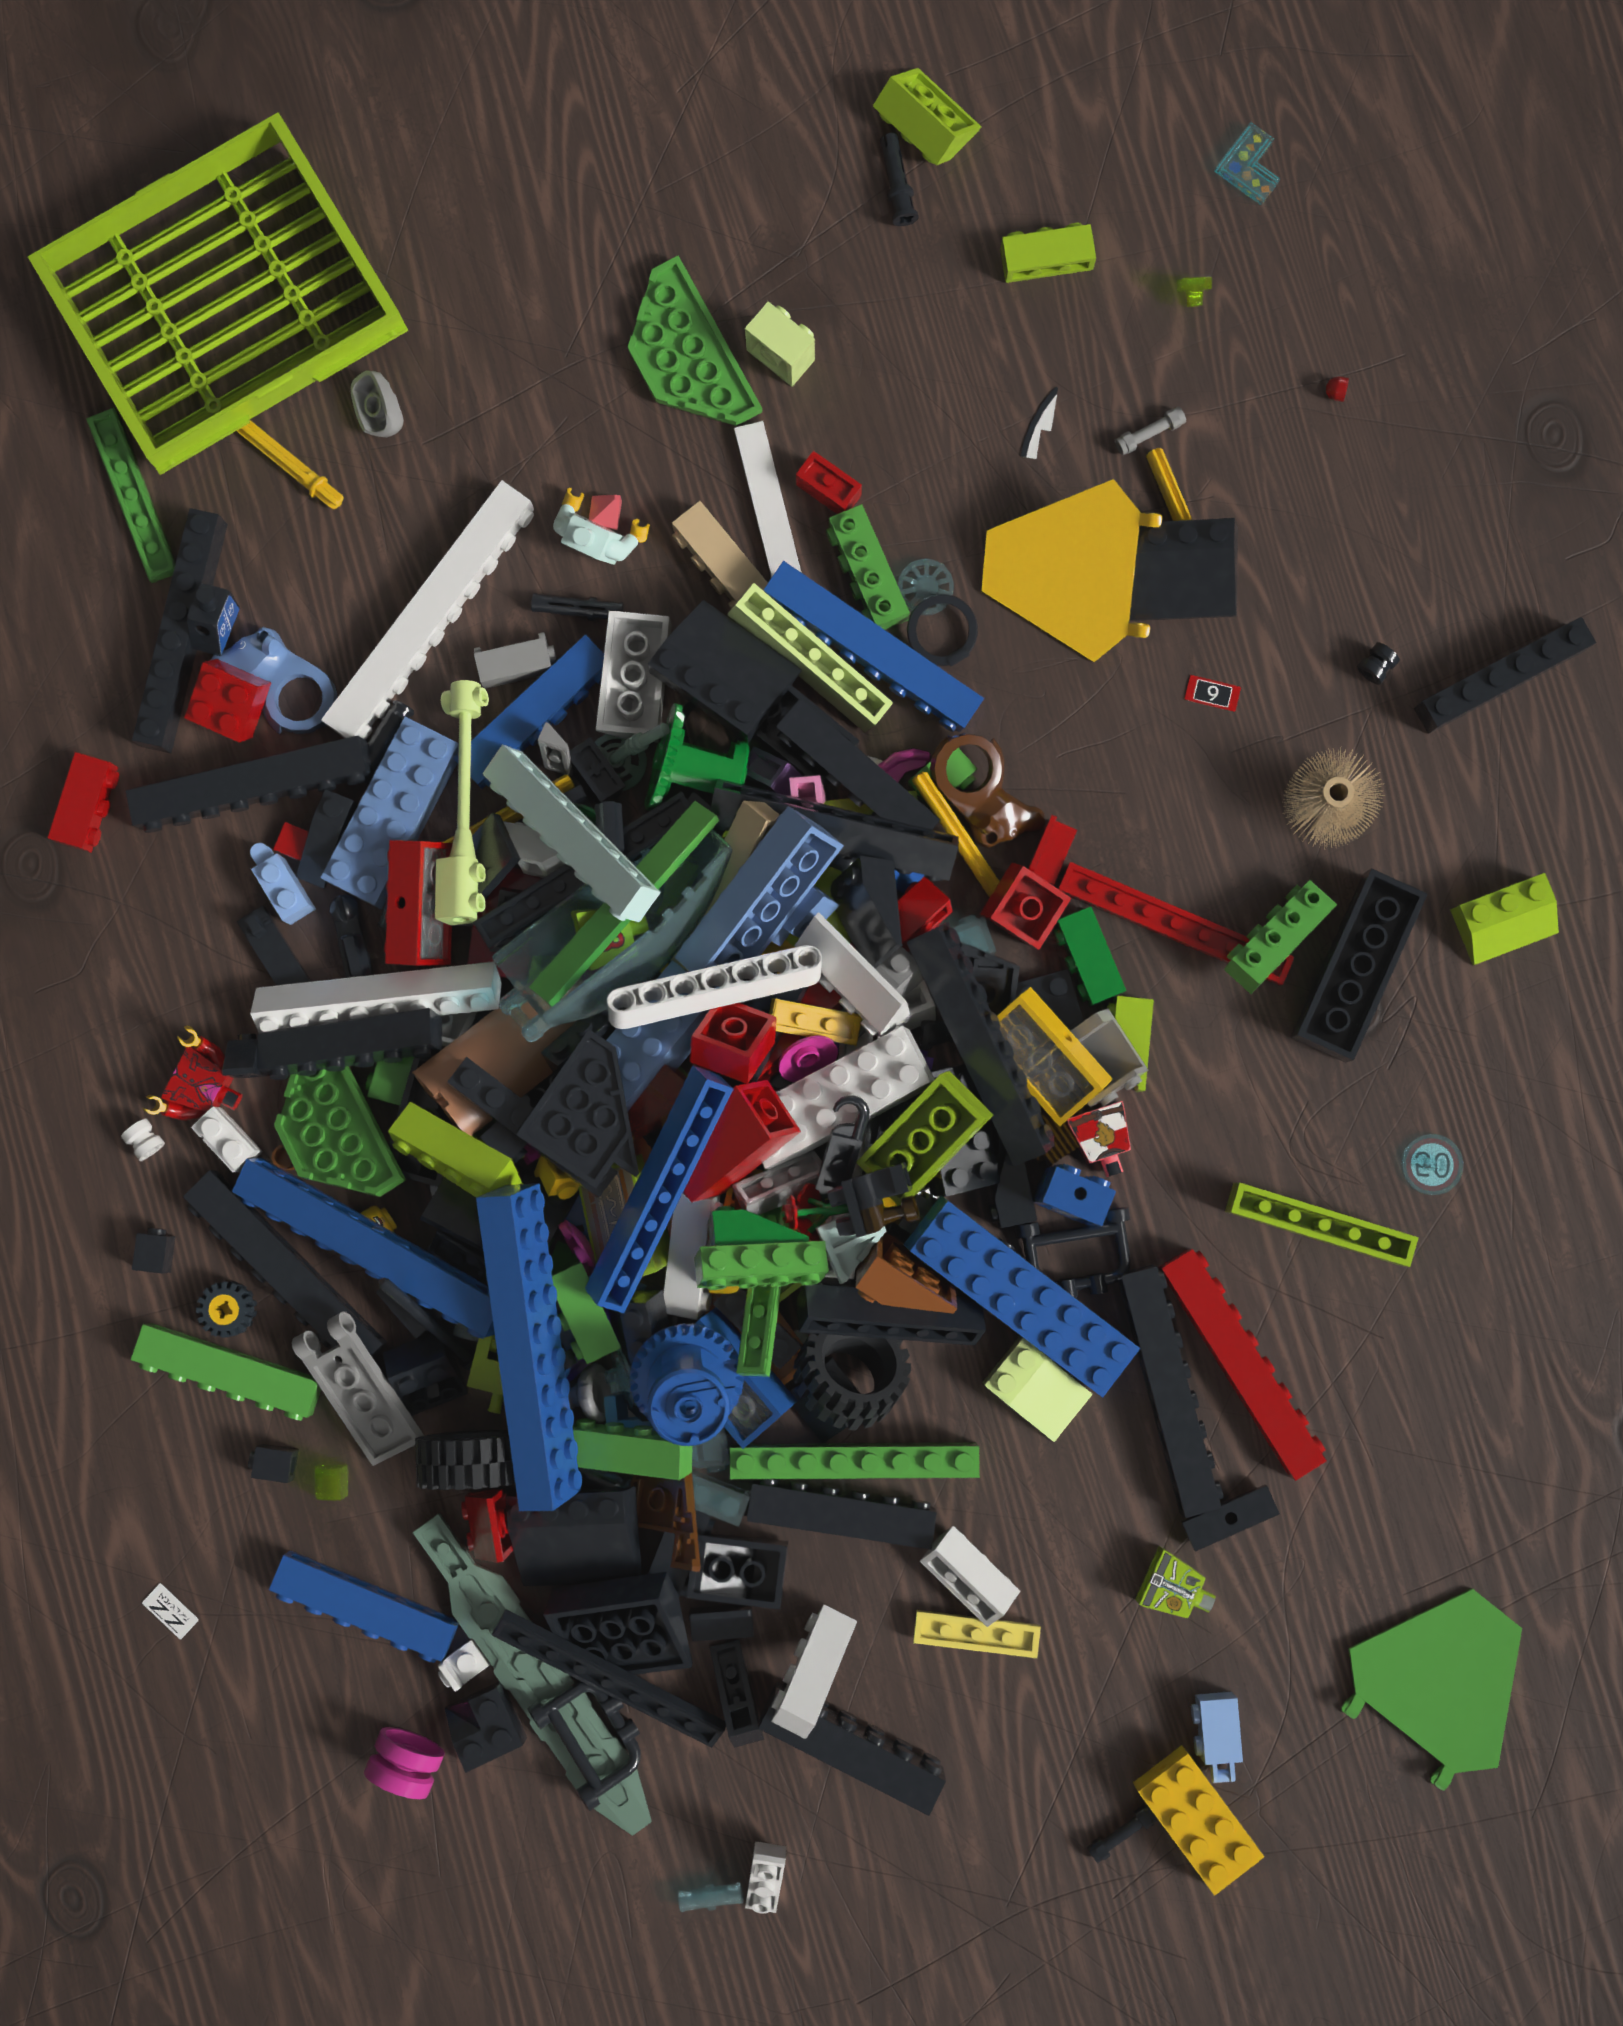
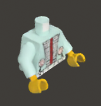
[553,488,650,565]

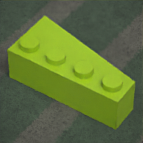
[388,1102,522,1198]

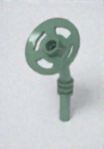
[595,723,670,791]

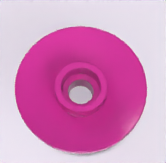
[778,1036,838,1082]

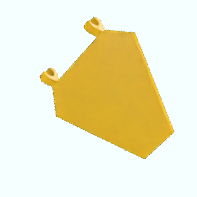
[981,479,1162,662]

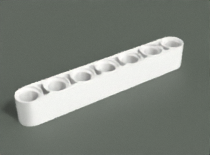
[607,945,822,1029]

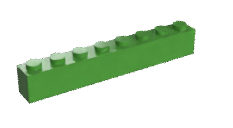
[730,1442,980,1479]

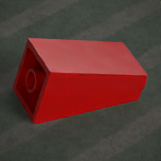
[683,1080,801,1203]

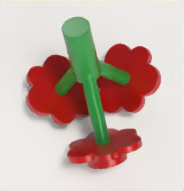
[781,1183,849,1241]

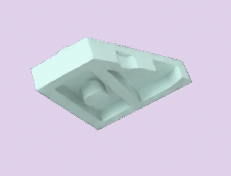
[815,1213,886,1284]

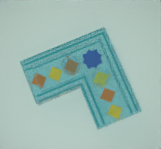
[1214,122,1281,205]

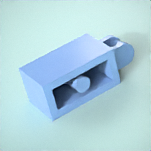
[250,843,316,925]
[1191,1692,1243,1783]

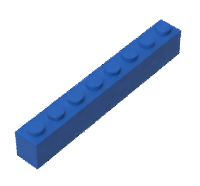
[763,560,984,732]
[585,1065,733,1313]

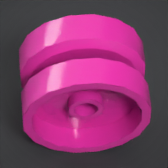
[364,1727,445,1799]

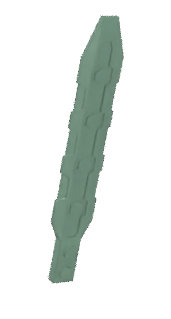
[413,1513,652,1836]

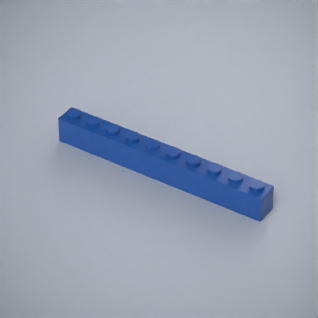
[232,1158,495,1339]

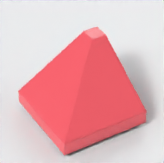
[589,495,622,530]

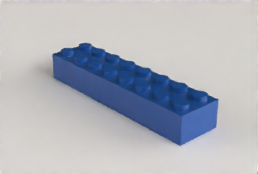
[903,1195,1140,1398]

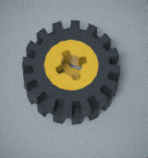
[196,1281,257,1338]

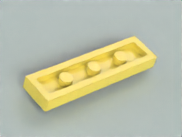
[913,1610,1041,1658]

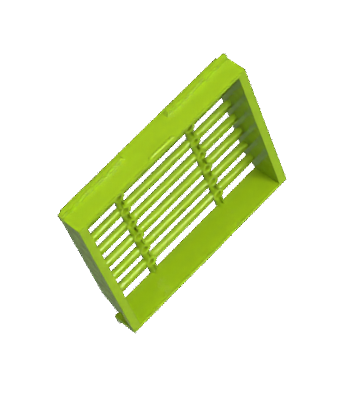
[28,112,408,475]

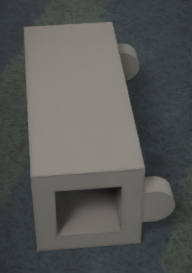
[474,632,557,689]

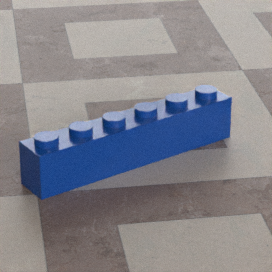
[453,635,604,789]
[269,1550,459,1663]

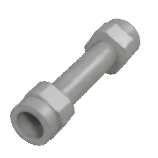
[1115,406,1186,456]

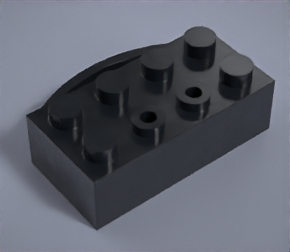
[910,1063,1004,1197]

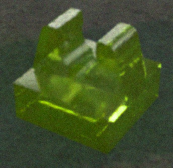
[1177,277,1212,307]

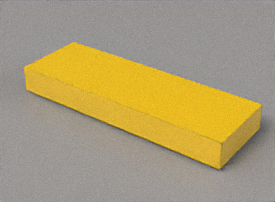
[769,998,862,1046]

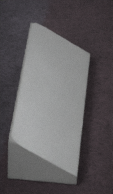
[732,1150,822,1216]

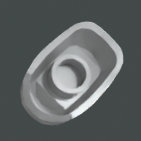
[351,371,404,438]

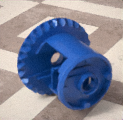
[630,1324,744,1446]

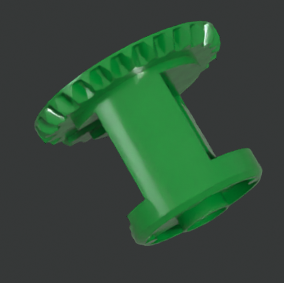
[645,703,749,811]

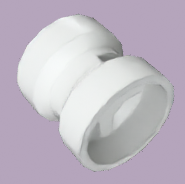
[121,1118,165,1161]

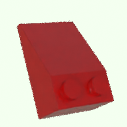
[461,1486,513,1563]

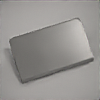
[538,722,573,776]

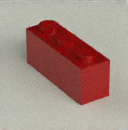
[48,752,119,853]

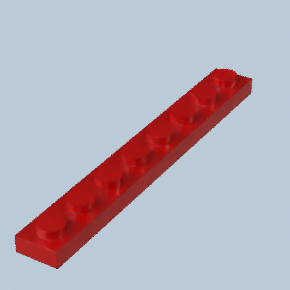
[1058,862,1294,986]

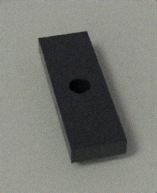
[1181,1484,1280,1552]

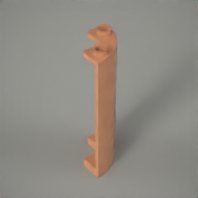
[412,977,601,1136]

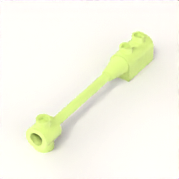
[435,680,489,926]

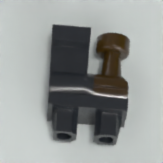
[827,1162,920,1238]

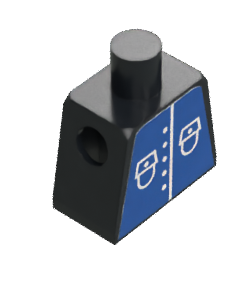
[187,583,240,656]

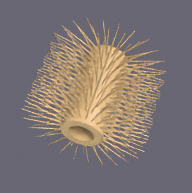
[1283,747,1385,849]

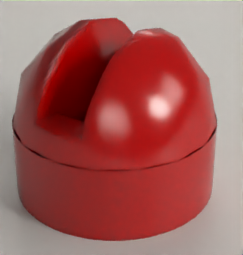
[1326,376,1349,402]

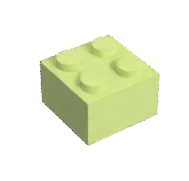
[745,301,815,387]

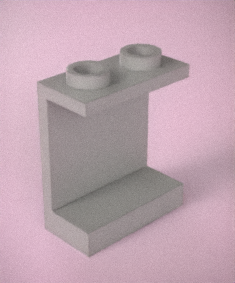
[1071,1009,1148,1107]

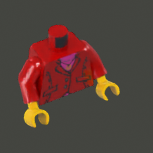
[142,1026,242,1120]

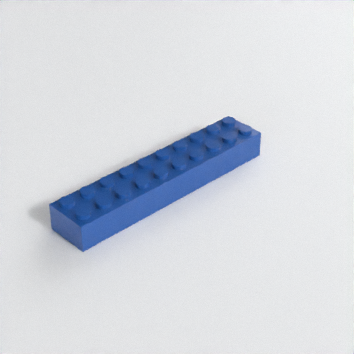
[476,1183,582,1511]

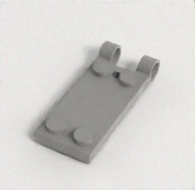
[292,1312,424,1466]

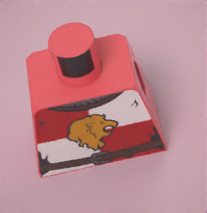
[1065,1101,1131,1177]

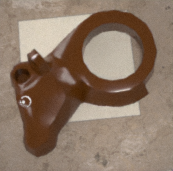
[930,733,1045,848]

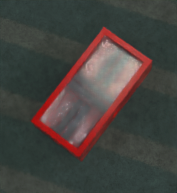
[384,840,453,966]

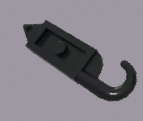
[815,1095,870,1204]

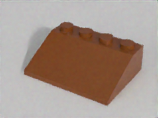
[856,1231,957,1314]

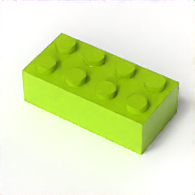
[856,1071,993,1205]

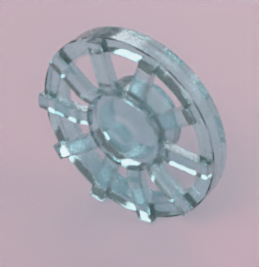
[898,558,954,615]

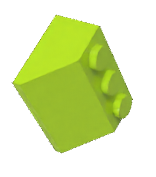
[873,68,982,166]
[1450,873,1559,965]

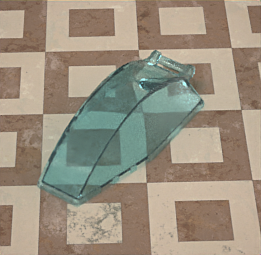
[492,829,733,1042]

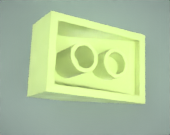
[982,1335,1092,1442]

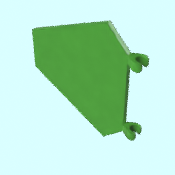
[1341,1588,1522,1790]

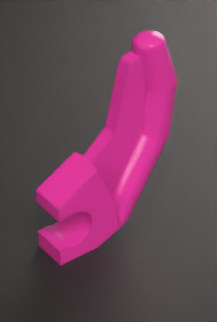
[878,748,930,782]

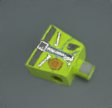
[1135,1546,1216,1618]

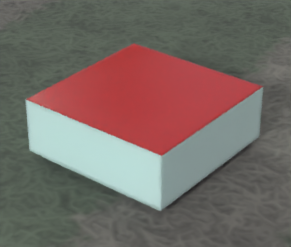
[273,822,309,861]

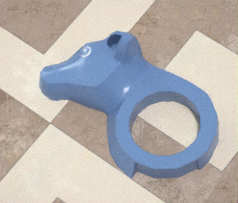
[211,627,337,735]

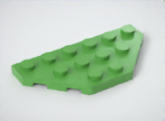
[628,255,763,426]
[274,1066,406,1197]

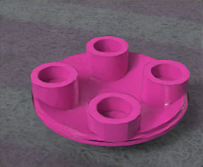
[558,1219,596,1277]

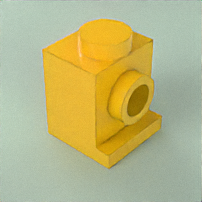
[534,1156,580,1199]

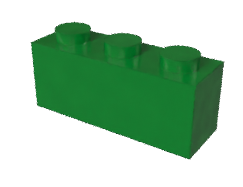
[1053,907,1127,1007]

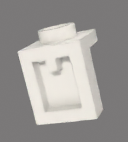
[438,1639,490,1691]

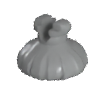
[568,1363,614,1423]

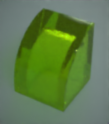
[315,1465,348,1500]

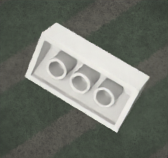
[596,611,672,743]
[795,912,910,1037]

